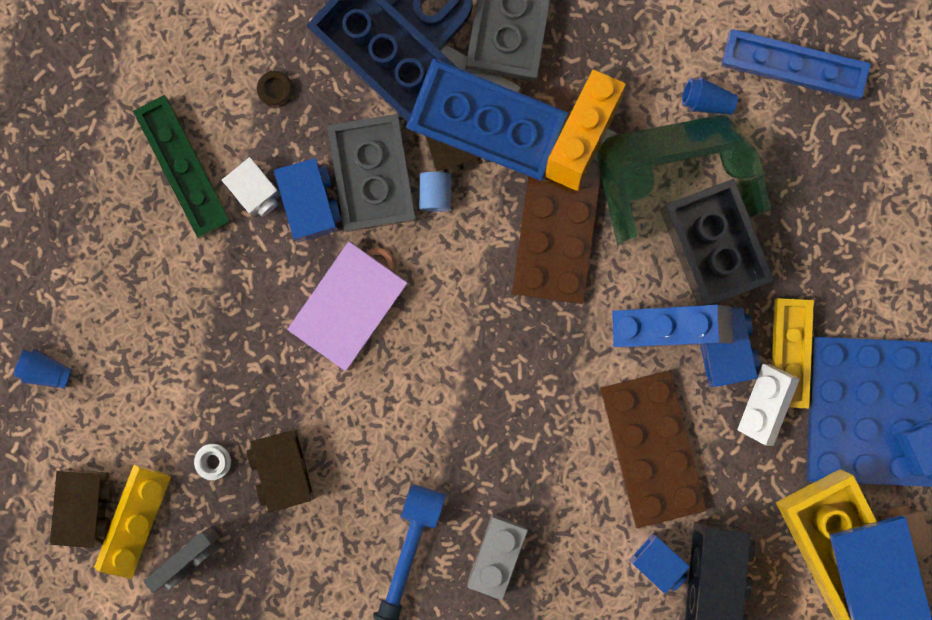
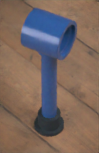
[373,483,446,620]

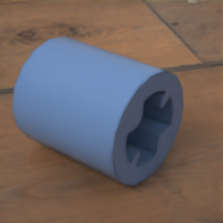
[419,172,452,212]

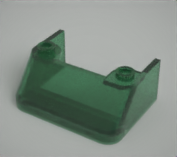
[597,115,771,246]

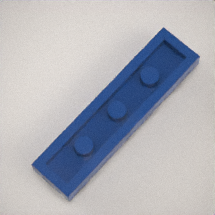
[721,29,870,101]

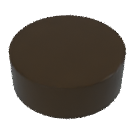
[257,71,293,108]

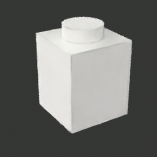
[222,157,281,217]

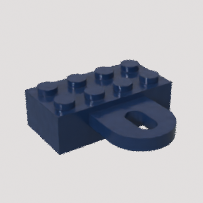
[306,0,473,123]

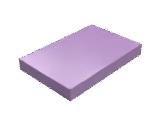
[287,241,408,371]

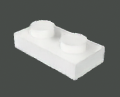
[737,364,800,446]

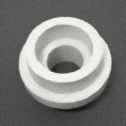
[194,444,231,480]

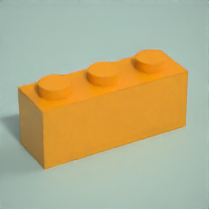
[545,69,626,191]

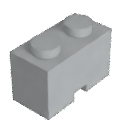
[467,514,527,600]

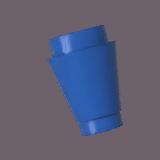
[682,77,738,115]
[14,349,72,389]

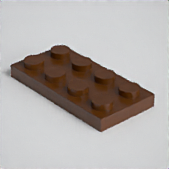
[512,161,602,305]
[600,370,707,529]

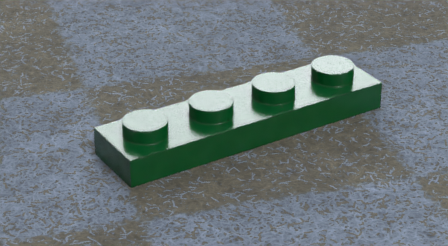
[133,95,231,239]

